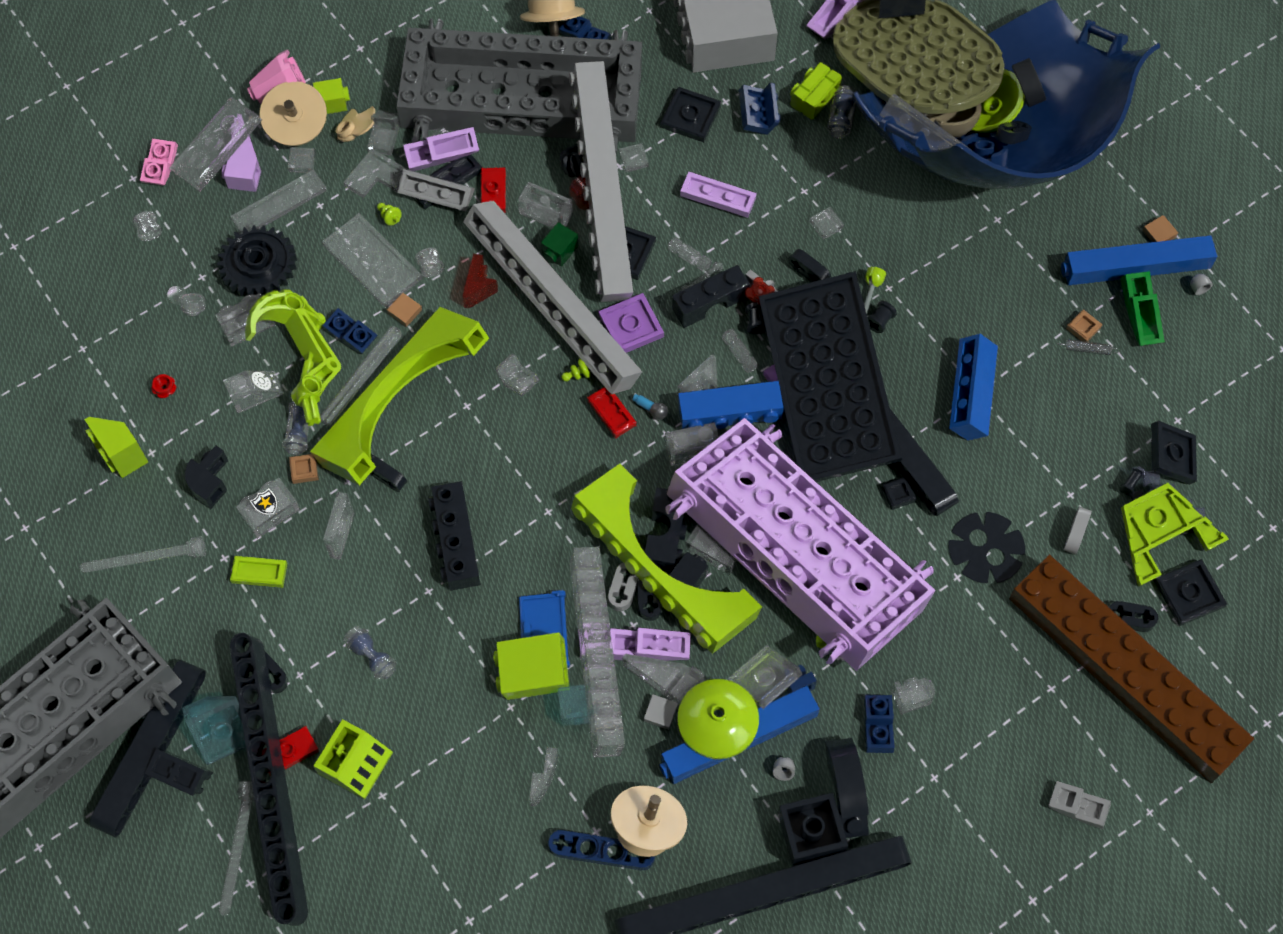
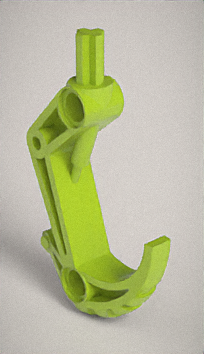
[245,289,341,426]

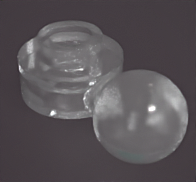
[167,286,206,316]

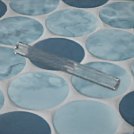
[320,326,402,426]

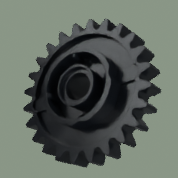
[217,225,297,299]

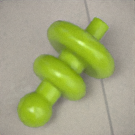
[377,203,402,226]
[561,359,590,382]

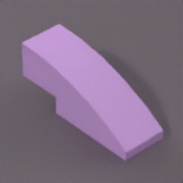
[807,0,864,39]
[403,127,479,171]

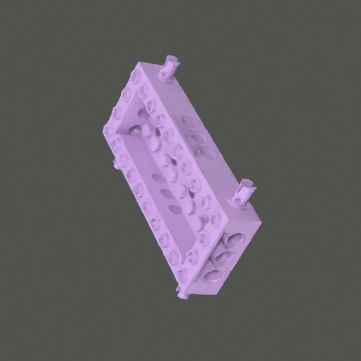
[665,418,936,671]

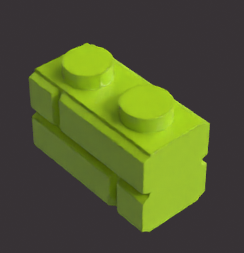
[790,63,842,120]

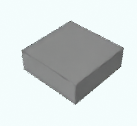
[644,695,678,730]

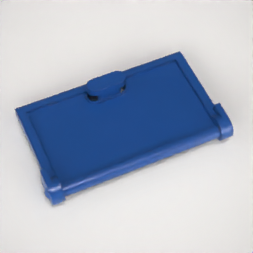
[519,590,570,668]

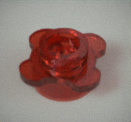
[745,277,775,306]

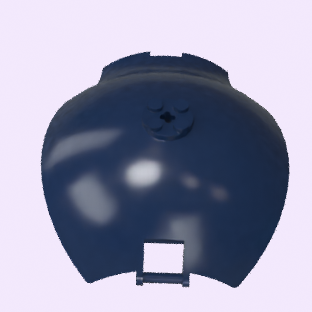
[852,0,1160,189]

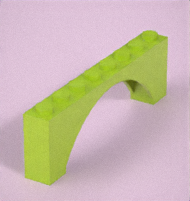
[310,307,489,486]
[571,464,762,654]

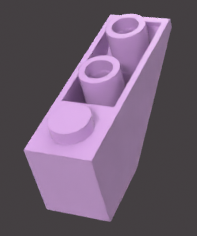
[222,115,261,192]

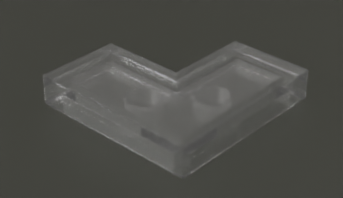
[343,149,408,198]

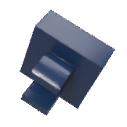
[785,665,817,694]

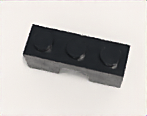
[672,265,750,328]
[645,487,689,572]

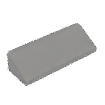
[397,169,475,211]

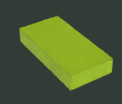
[230,556,287,588]

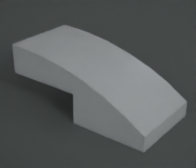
[1049,781,1111,829]

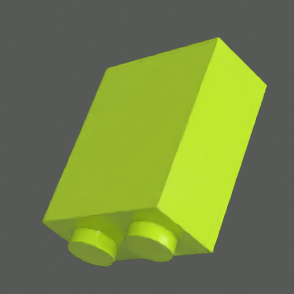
[494,632,570,700]

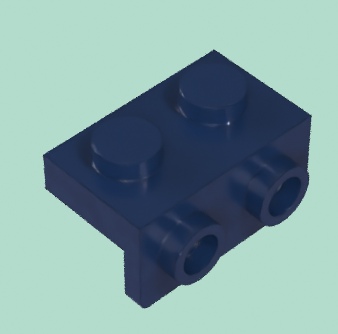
[739,82,780,135]

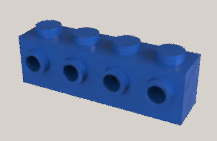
[949,334,998,441]
[678,381,784,432]

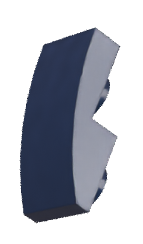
[559,16,612,40]
[322,308,378,354]
[865,695,895,753]

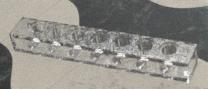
[569,547,625,758]

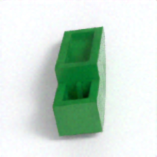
[1120,271,1165,346]

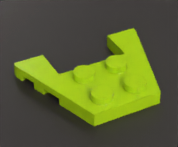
[1121,483,1229,587]

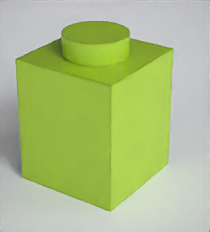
[313,78,350,114]

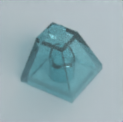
[182,696,246,765]

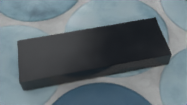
[415,154,482,209]

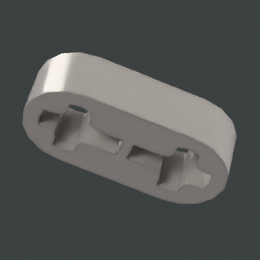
[1063,506,1092,555]
[608,563,638,611]

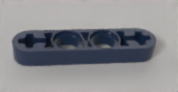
[549,830,655,870]

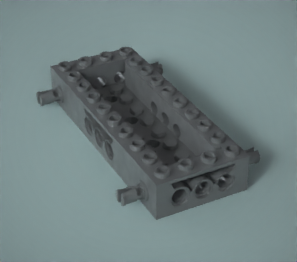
[397,18,642,155]
[0,597,182,838]

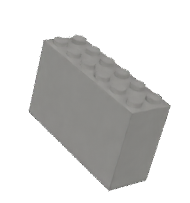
[673,0,778,73]

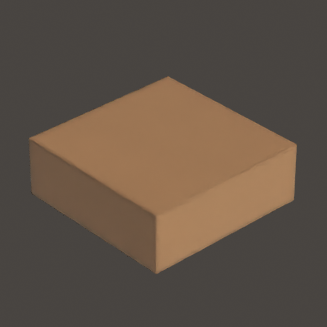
[1142,215,1178,242]
[387,293,422,327]
[1066,309,1103,344]
[289,454,319,484]

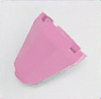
[248,50,306,104]

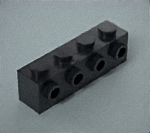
[428,481,481,591]

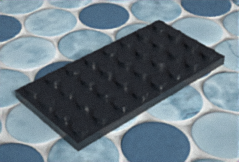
[759,271,903,482]

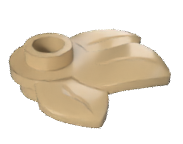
[336,106,375,142]

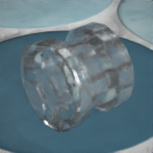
[132,211,162,241]
[415,248,444,278]

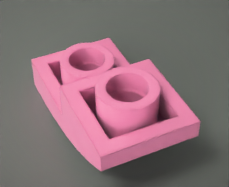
[140,139,178,186]

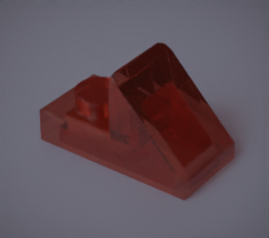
[463,254,498,308]

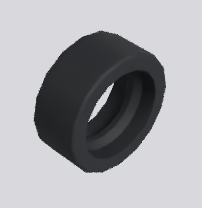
[1012,58,1046,107]

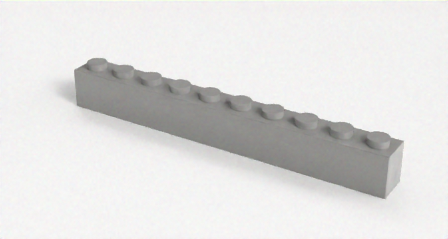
[569,61,633,302]
[464,201,642,395]

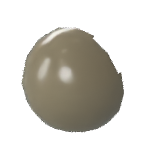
[920,104,981,139]

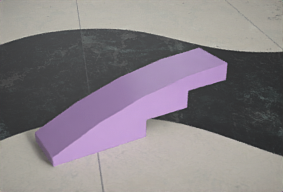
[580,628,690,661]

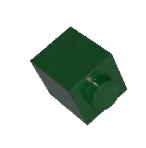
[541,222,579,267]

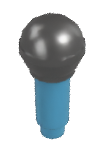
[632,394,668,420]

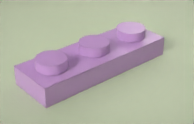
[680,172,756,218]

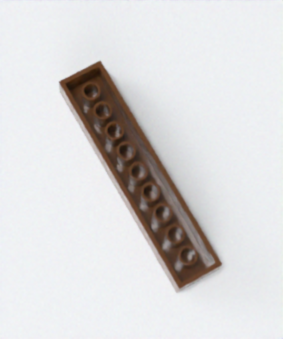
[1009,554,1255,783]

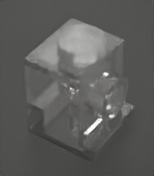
[891,677,936,715]

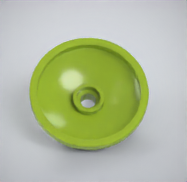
[971,69,1025,133]
[678,679,759,759]

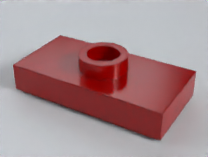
[481,167,506,213]
[587,387,637,439]
[261,726,319,777]

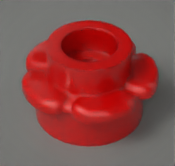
[151,374,176,398]

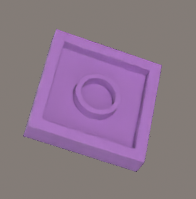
[599,293,664,353]

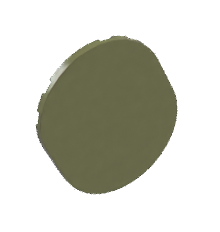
[833,0,1004,114]

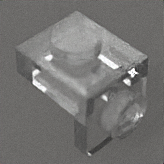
[495,354,540,396]

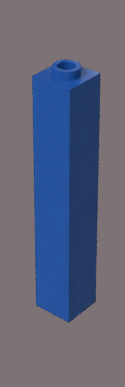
[1061,235,1217,286]
[659,686,819,785]

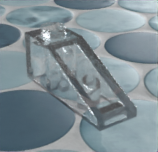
[622,654,706,706]

